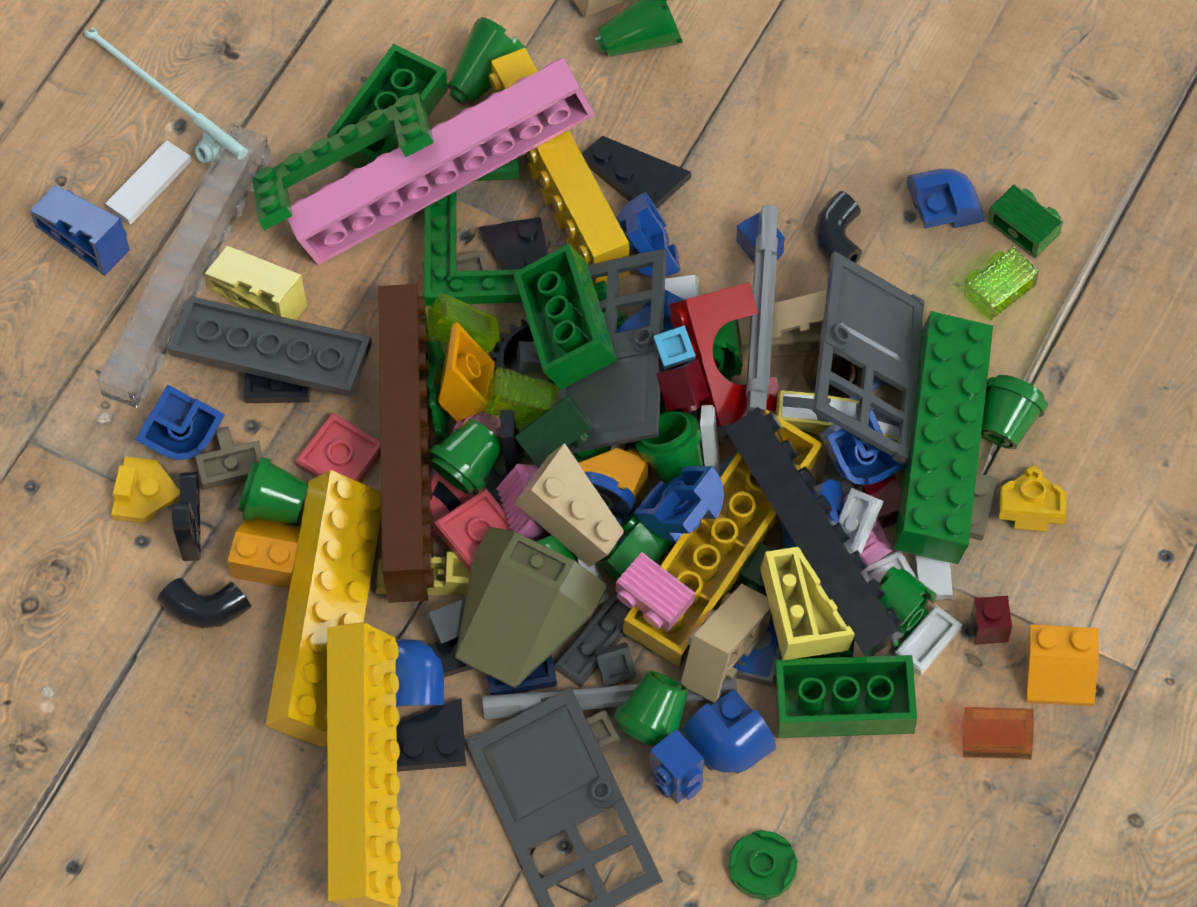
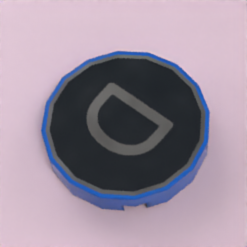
[585,471,636,518]

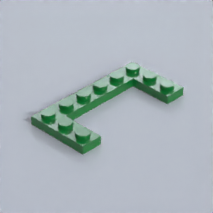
[252,92,434,231]
[424,157,521,306]

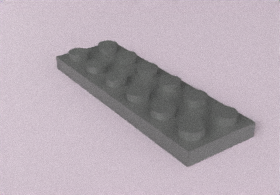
[168,296,372,397]

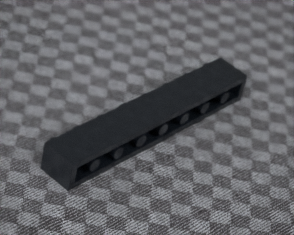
[725,407,905,656]

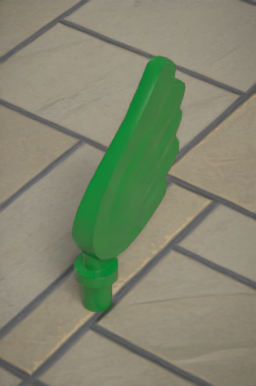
[427,339,449,444]

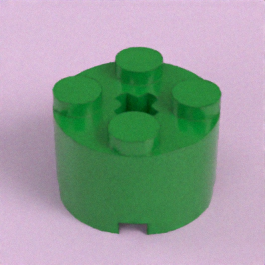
[881,566,937,647]

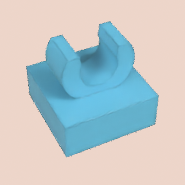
[653,326,695,369]

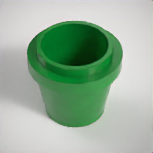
[981,375,1048,449]
[635,411,704,484]
[428,418,502,495]
[238,456,309,525]
[614,670,689,746]

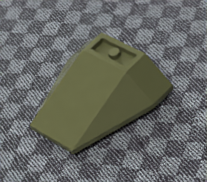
[455,527,608,689]

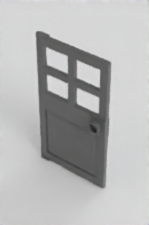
[554,249,666,453]
[812,251,925,465]
[464,687,663,907]

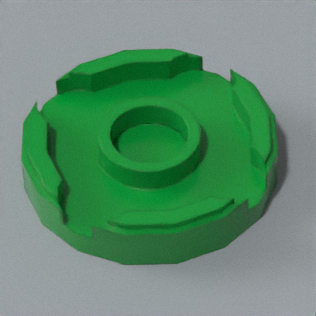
[728,830,798,900]

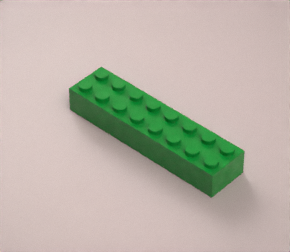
[893,311,993,564]

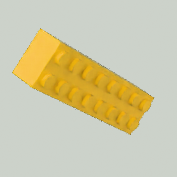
[488,48,630,284]
[623,410,823,667]
[265,470,381,747]
[327,622,401,907]

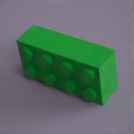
[327,44,448,168]
[514,243,618,390]
[775,655,917,738]

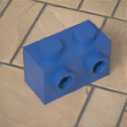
[650,729,704,804]

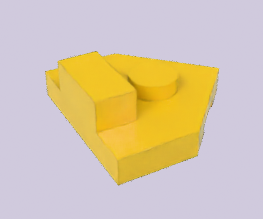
[111,456,180,524]
[999,465,1067,532]

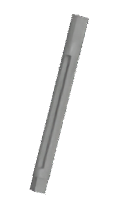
[746,205,778,415]
[482,676,737,720]

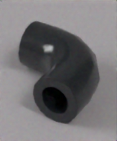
[814,191,862,264]
[158,578,251,629]

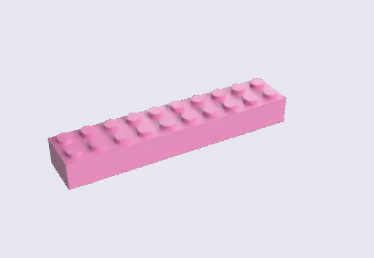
[288,58,595,265]

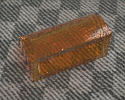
[962,707,1034,760]

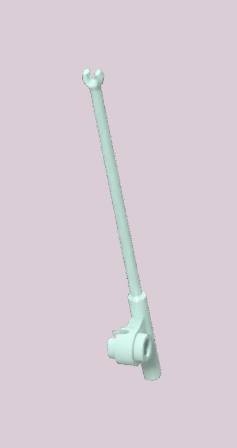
[84,27,247,164]

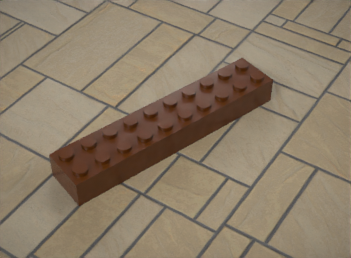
[378,284,434,603]

